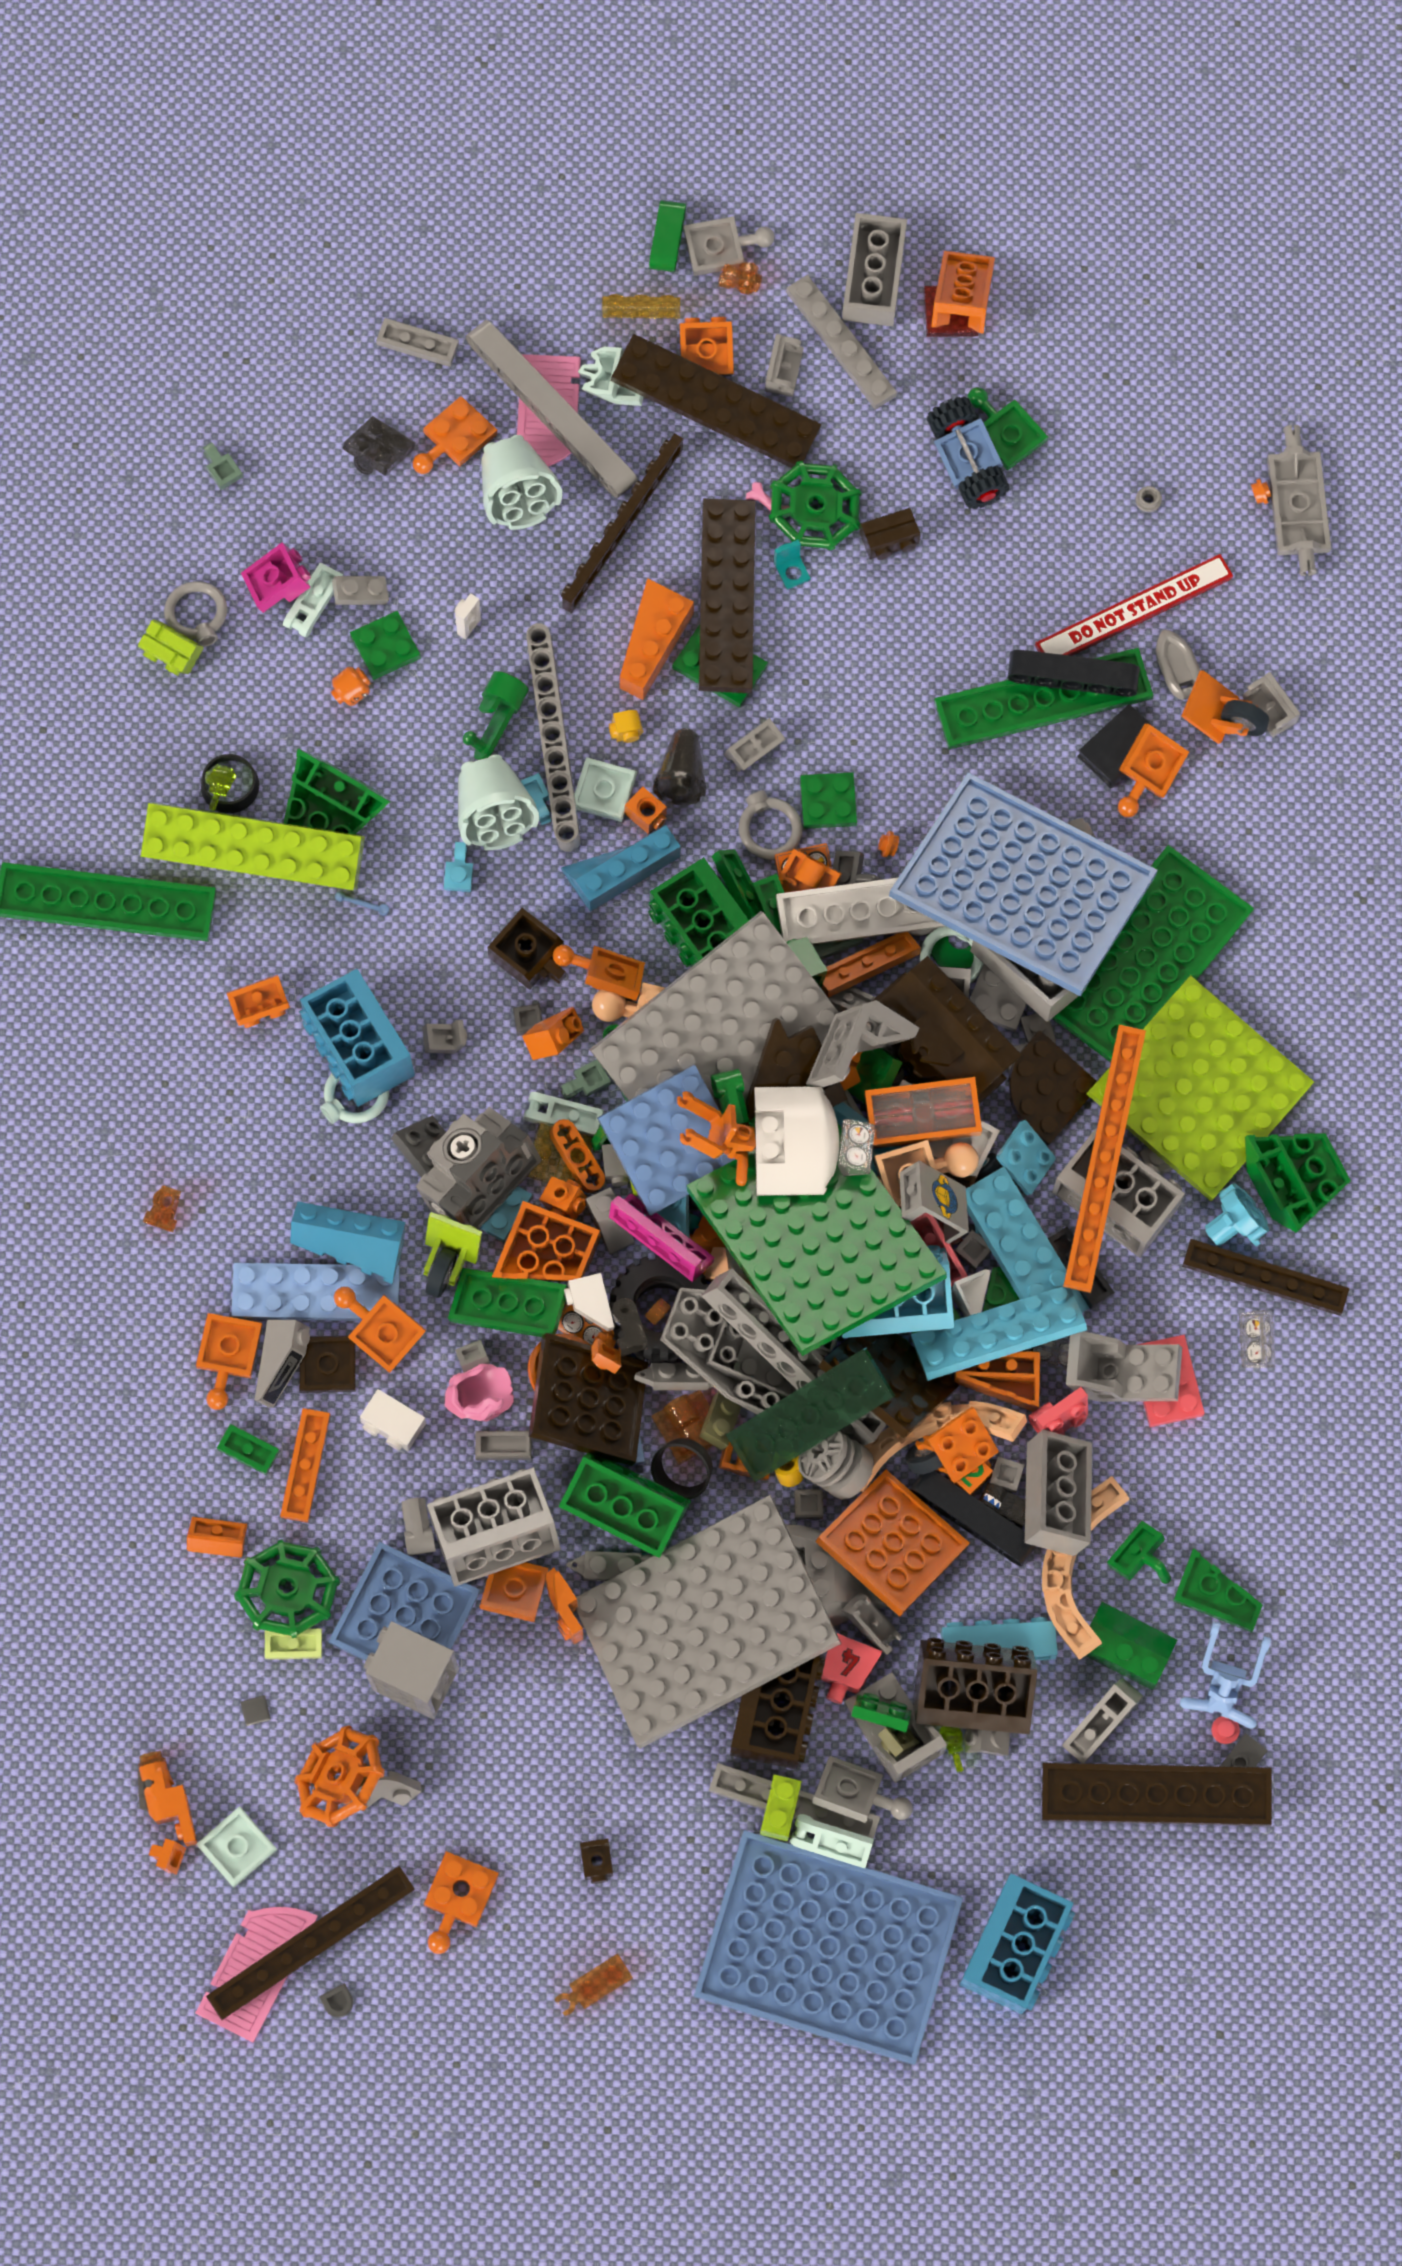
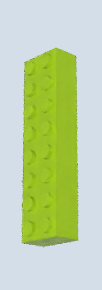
[140,802,365,890]

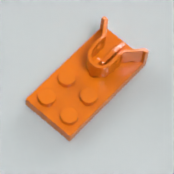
[932,251,995,333]

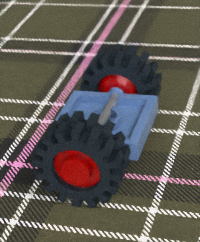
[927,396,1010,509]

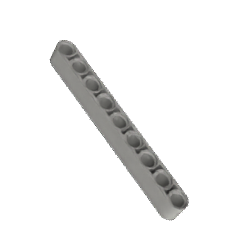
[465,320,638,498]
[526,623,581,852]

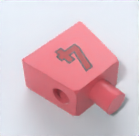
[821,1633,882,1704]

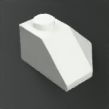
[564,1273,614,1331]

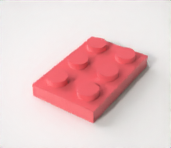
[1137,1335,1205,1427]

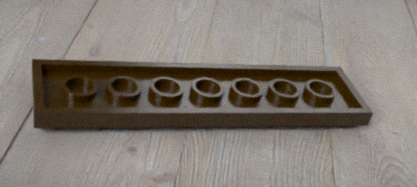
[610,333,822,468]
[698,498,755,693]
[1042,1763,1272,1826]

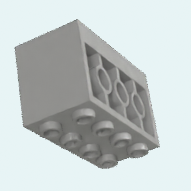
[1052,1128,1185,1258]
[427,1467,561,1587]
[364,1621,459,1720]

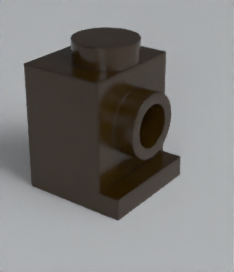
[580,1838,613,1884]

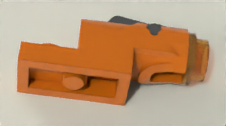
[138,1751,198,1847]

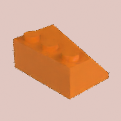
[492,1201,601,1281]

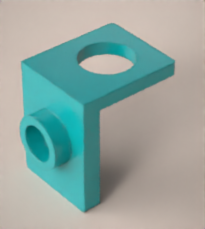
[774,540,811,590]

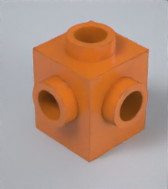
[539,1176,587,1220]

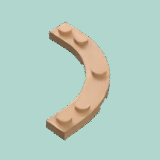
[860,1401,1027,1493]
[1042,1476,1130,1660]

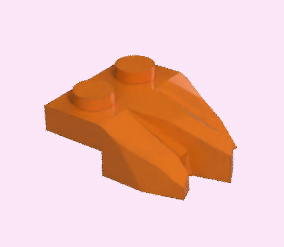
[545,1567,583,1645]

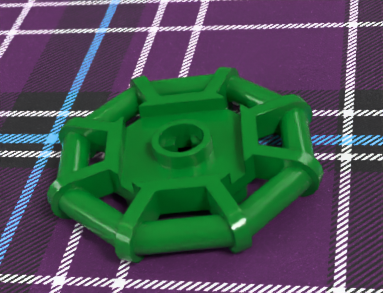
[769,460,862,551]
[234,1539,340,1639]

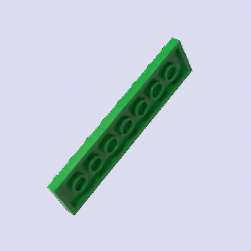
[934,648,1154,750]
[0,862,217,942]

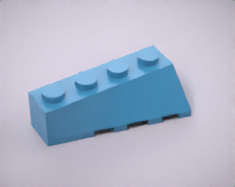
[561,825,681,912]
[290,1201,406,1284]

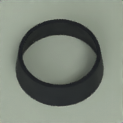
[201,754,259,813]
[651,1438,713,1500]

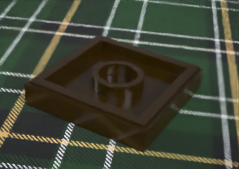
[299,1336,356,1393]

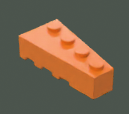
[620,578,694,700]

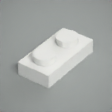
[454,593,481,640]

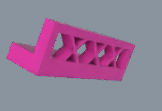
[609,1193,715,1282]

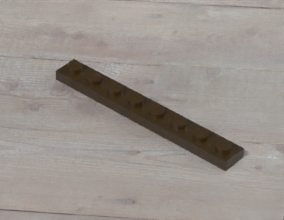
[561,433,683,613]
[206,1866,415,2021]

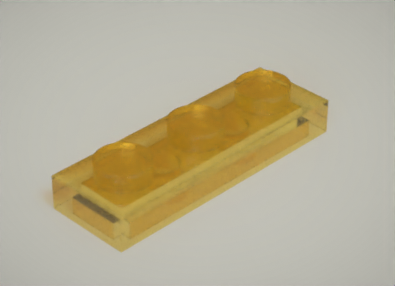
[602,294,680,319]

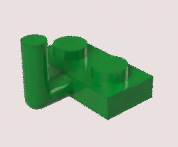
[1107,1521,1171,1584]

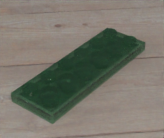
[726,1348,895,1482]

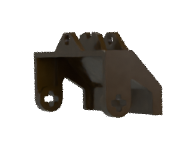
[871,956,1021,1105]

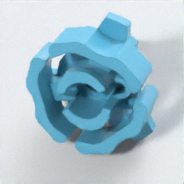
[1205,1183,1269,1247]

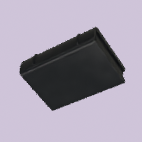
[1077,704,1155,788]

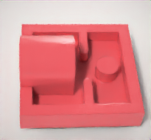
[1028,1387,1088,1435]

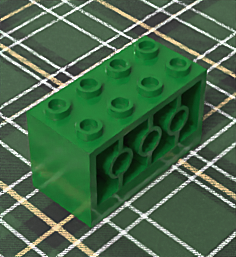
[648,857,749,968]
[559,1453,691,1558]

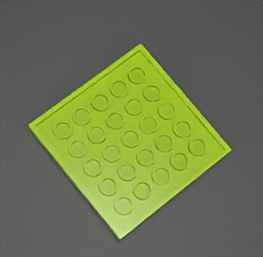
[1087,975,1314,1201]

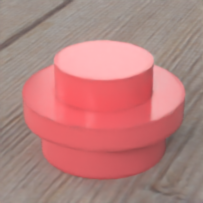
[1211,1716,1240,1744]

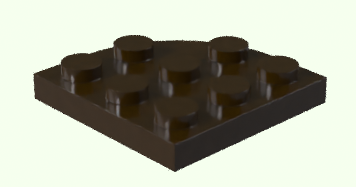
[1008,1030,1097,1146]

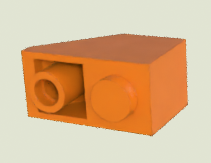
[522,1007,584,1060]

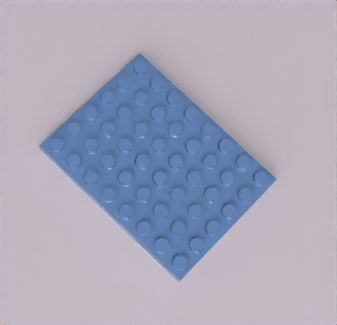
[889,772,1157,996]
[693,1830,963,2066]

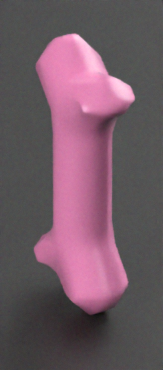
[746,482,789,511]

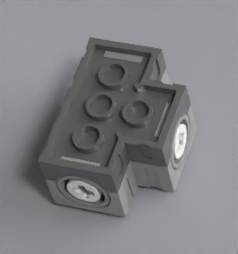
[416,1107,542,1230]

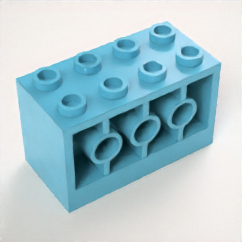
[842,1245,954,1338]

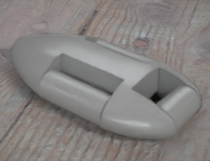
[1156,630,1201,700]

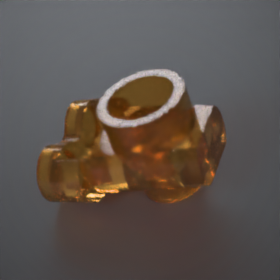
[718,262,762,294]
[142,1185,181,1233]

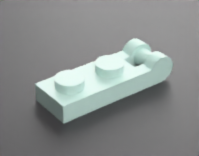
[283,562,343,638]
[523,1092,604,1137]
[790,1814,874,1868]

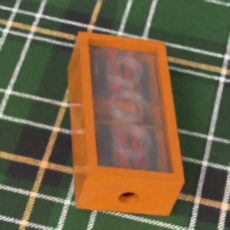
[864,1077,982,1149]

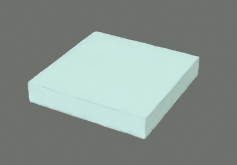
[574,757,637,822]
[196,1806,277,1888]

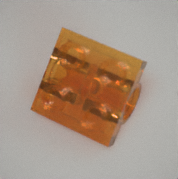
[651,1390,713,1465]

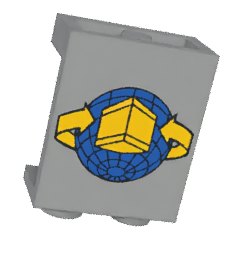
[899,1160,969,1244]

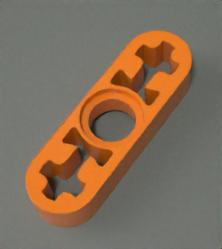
[549,1119,605,1193]

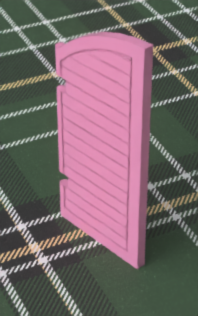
[517,354,581,467]
[195,1907,318,2043]

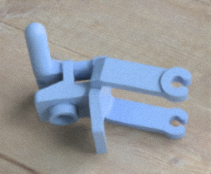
[1180,1621,1271,1729]

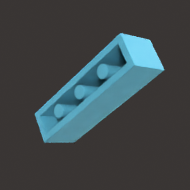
[940,1617,1058,1661]

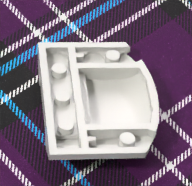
[754,1087,839,1196]

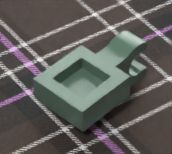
[203,442,243,490]
[560,1059,611,1100]

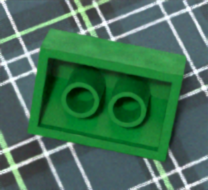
[1085,1602,1177,1690]

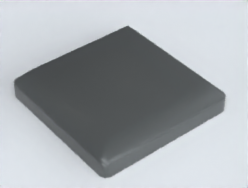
[240,1695,271,1726]

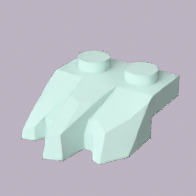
[578,347,644,406]

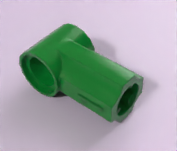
[710,1069,749,1124]

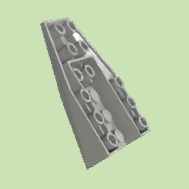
[660,1288,837,1434]

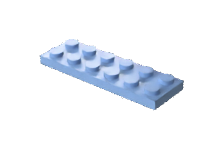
[231,1263,400,1321]

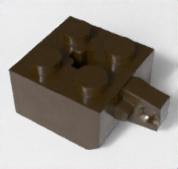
[487,908,567,990]

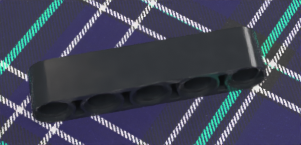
[1007,650,1140,697]
[909,1471,1037,1567]

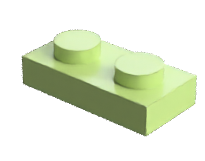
[265,1629,322,1660]

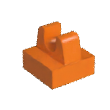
[149,1838,186,1875]

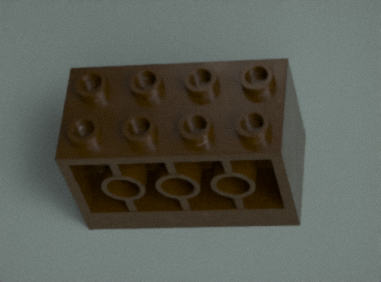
[913,1638,1038,1734]
[730,1654,825,1770]

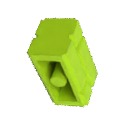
[138,619,203,676]
[760,1775,802,1841]

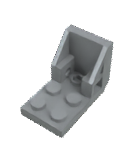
[806,1000,919,1087]
[1066,1331,1182,1402]
[844,1673,947,1783]

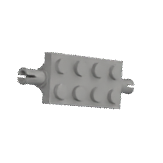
[1267,425,1331,576]

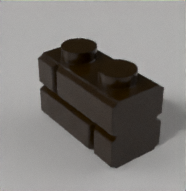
[859,508,921,560]

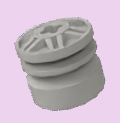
[798,1426,874,1500]

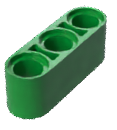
[649,200,686,273]

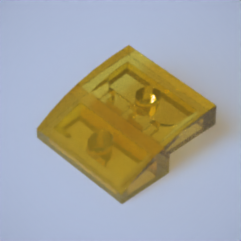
[527,1123,593,1183]

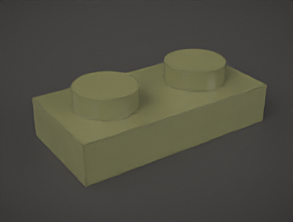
[699,1392,742,1451]
[878,1727,920,1757]

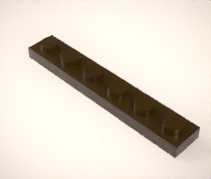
[1182,1239,1350,1316]

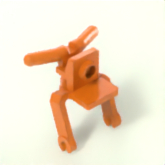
[677,1091,756,1186]

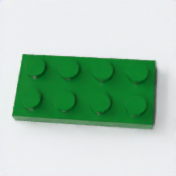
[448,1268,568,1337]

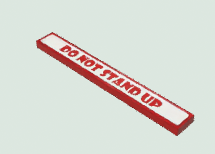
[1035,554,1233,656]

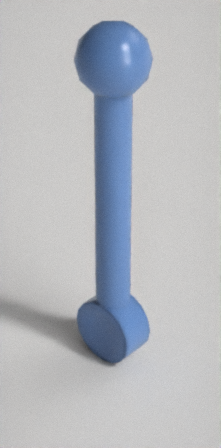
[335,891,389,916]

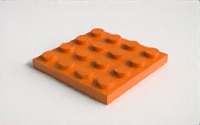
[815,1469,970,1617]

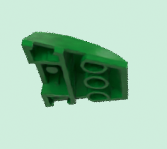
[284,748,391,834]
[1245,1133,1351,1233]

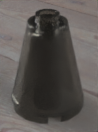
[653,728,706,805]

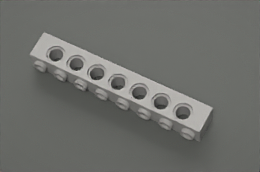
[701,1269,886,1446]

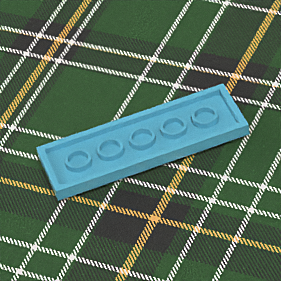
[966,1166,1089,1313]
[911,1286,1087,1380]

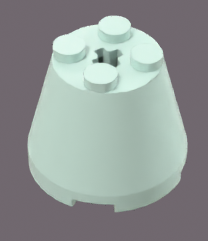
[481,435,562,530]
[458,754,539,850]

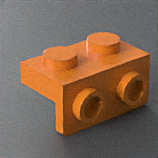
[226,975,290,1028]

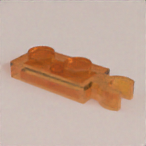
[555,1953,633,2017]

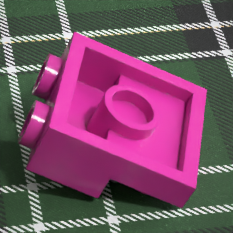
[241,542,311,613]

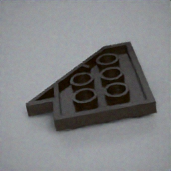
[741,1018,848,1149]

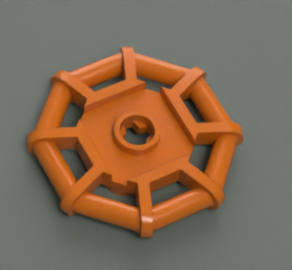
[294,1726,385,1827]

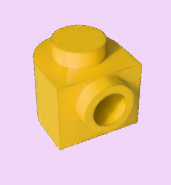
[608,710,643,743]
[773,1450,804,1487]

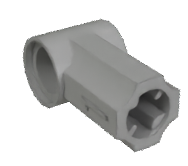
[401,1497,436,1556]

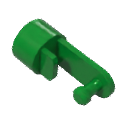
[463,671,529,760]

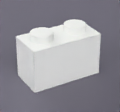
[360,1389,426,1451]

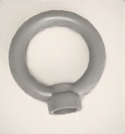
[164,581,227,647]
[738,790,802,860]

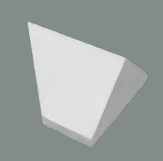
[952,1269,991,1317]

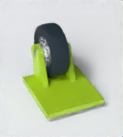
[423,1212,482,1298]

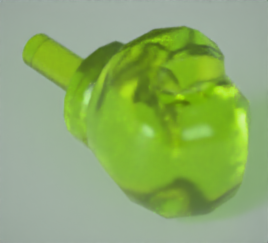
[205,764,236,811]
[939,1726,964,1773]

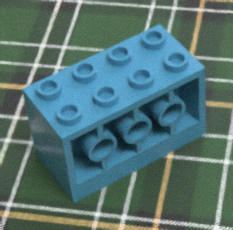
[299,969,415,1107]
[959,1873,1076,2015]

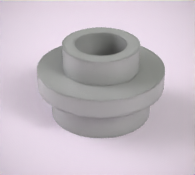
[1135,486,1162,512]

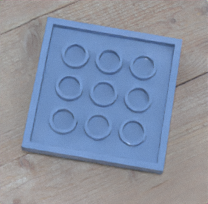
[597,1065,735,1216]
[328,1542,480,1661]

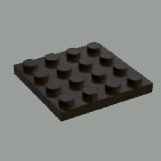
[528,1333,648,1466]
[818,1333,959,1438]

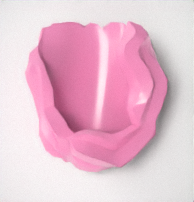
[445,1363,514,1421]

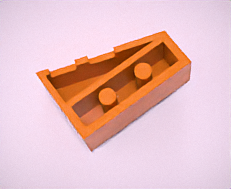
[954,1351,1040,1412]

